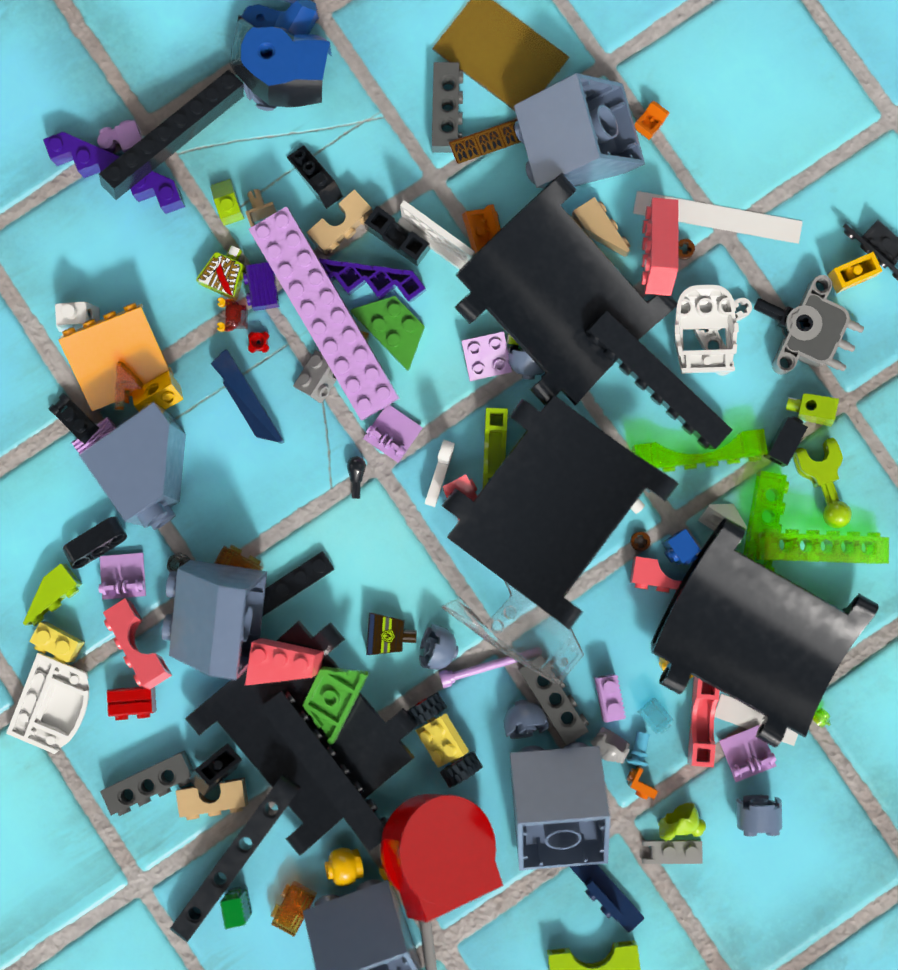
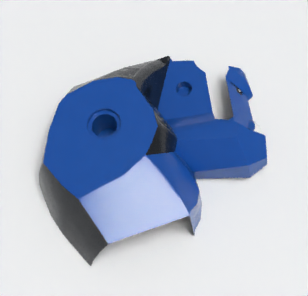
[229,0,332,107]

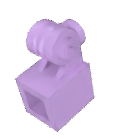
[97,120,143,153]

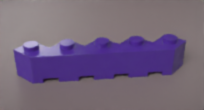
[43,132,185,214]
[318,258,427,304]

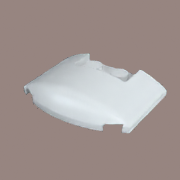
[6,652,89,754]

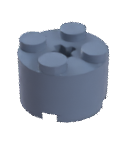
[736,795,782,837]

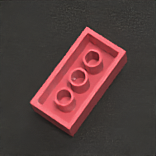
[641,197,678,296]

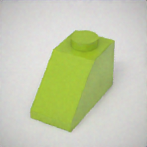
[210,179,244,226]

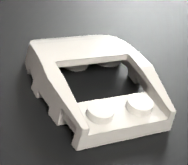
[675,285,739,374]

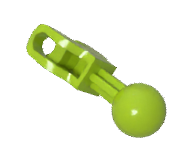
[793,438,852,528]

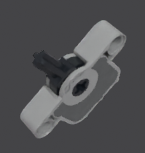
[753,275,864,375]

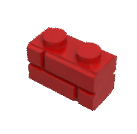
[107,687,157,720]

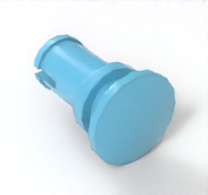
[626,731,650,766]

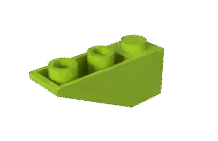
[23,563,82,626]

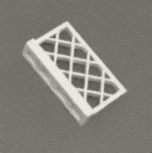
[397,200,475,270]

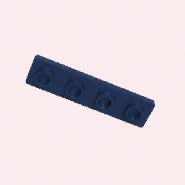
[569,864,644,933]

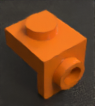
[634,101,669,140]
[627,766,658,800]

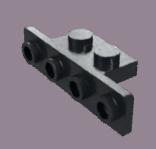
[843,219,898,281]

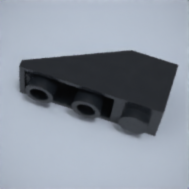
[287,145,344,209]

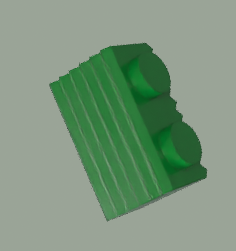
[220,887,252,929]

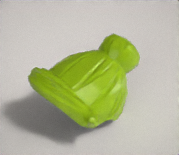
[658,802,706,841]

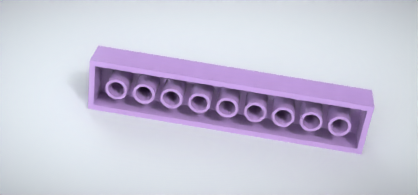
[249,206,400,420]

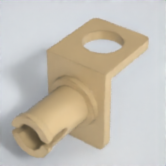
[245,189,277,227]

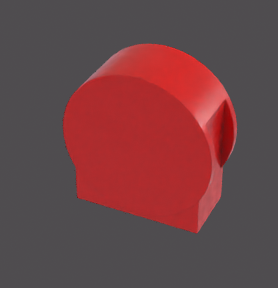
[381,794,503,923]

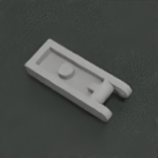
[642,840,703,864]

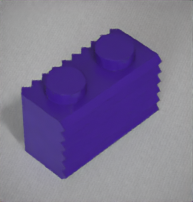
[243,262,280,311]

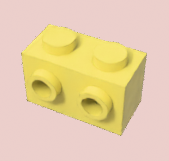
[29,622,85,663]

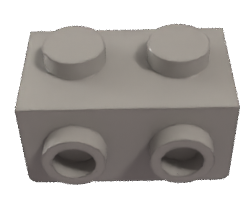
[293,350,337,403]

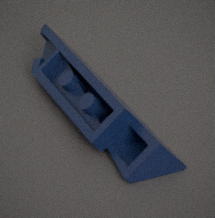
[211,349,284,444]

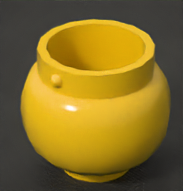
[325,847,363,887]

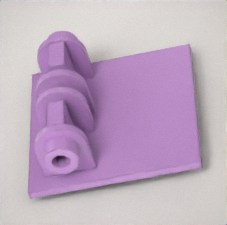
[461,331,512,381]
[363,405,423,463]
[98,553,146,600]
[719,725,776,782]

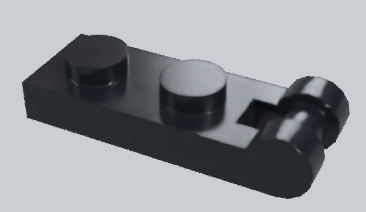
[48,393,99,444]

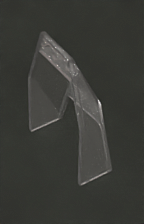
[441,581,584,685]

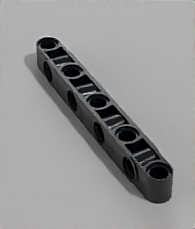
[170,773,301,942]

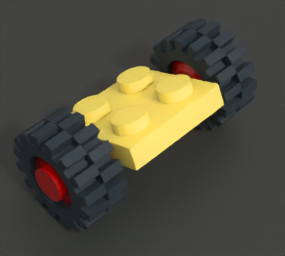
[407,692,483,788]

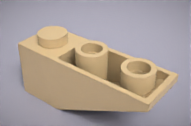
[571,197,630,257]

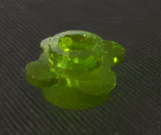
[813,707,831,728]

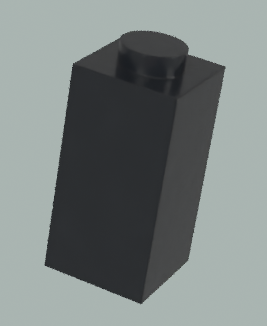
[764,416,808,467]

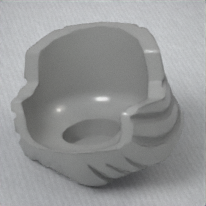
[591,727,630,764]

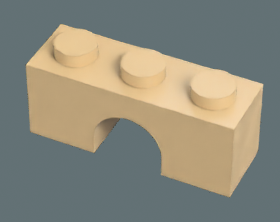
[307,189,373,256]
[176,777,249,820]

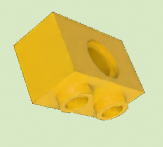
[827,252,882,294]
[132,371,183,412]

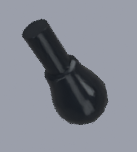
[347,456,366,499]

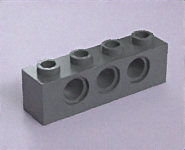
[432,62,463,153]
[518,655,589,746]
[100,751,194,816]

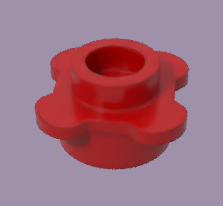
[248,332,269,353]

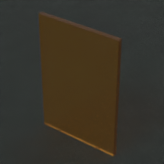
[433,0,569,111]

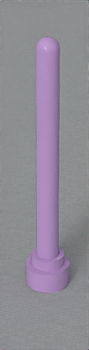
[439,648,542,689]

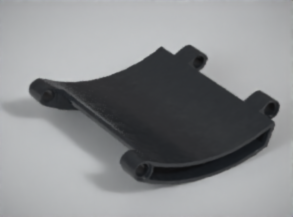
[454,173,677,405]
[442,395,678,630]
[651,517,879,747]
[185,621,418,856]

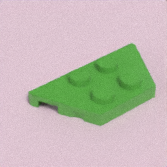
[350,296,425,371]
[302,667,369,745]

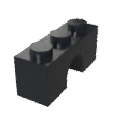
[364,206,430,266]

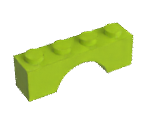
[482,408,508,489]
[547,940,640,970]

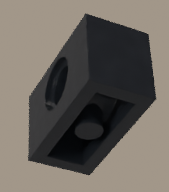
[189,743,242,796]

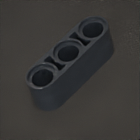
[63,517,127,569]

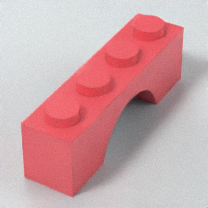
[630,556,682,593]
[103,598,172,690]
[687,676,720,768]

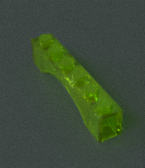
[632,429,768,473]

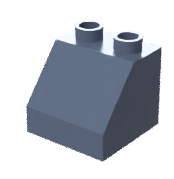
[514,73,645,188]
[79,402,186,530]
[162,560,267,680]
[510,742,610,870]
[303,879,423,970]

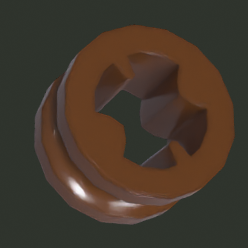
[678,239,695,260]
[630,532,651,551]

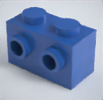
[662,529,701,565]

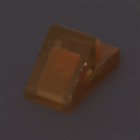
[115,362,144,410]

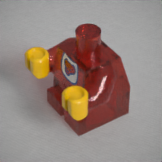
[217,297,248,332]

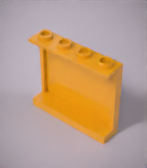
[58,303,174,411]

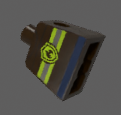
[366,613,417,655]

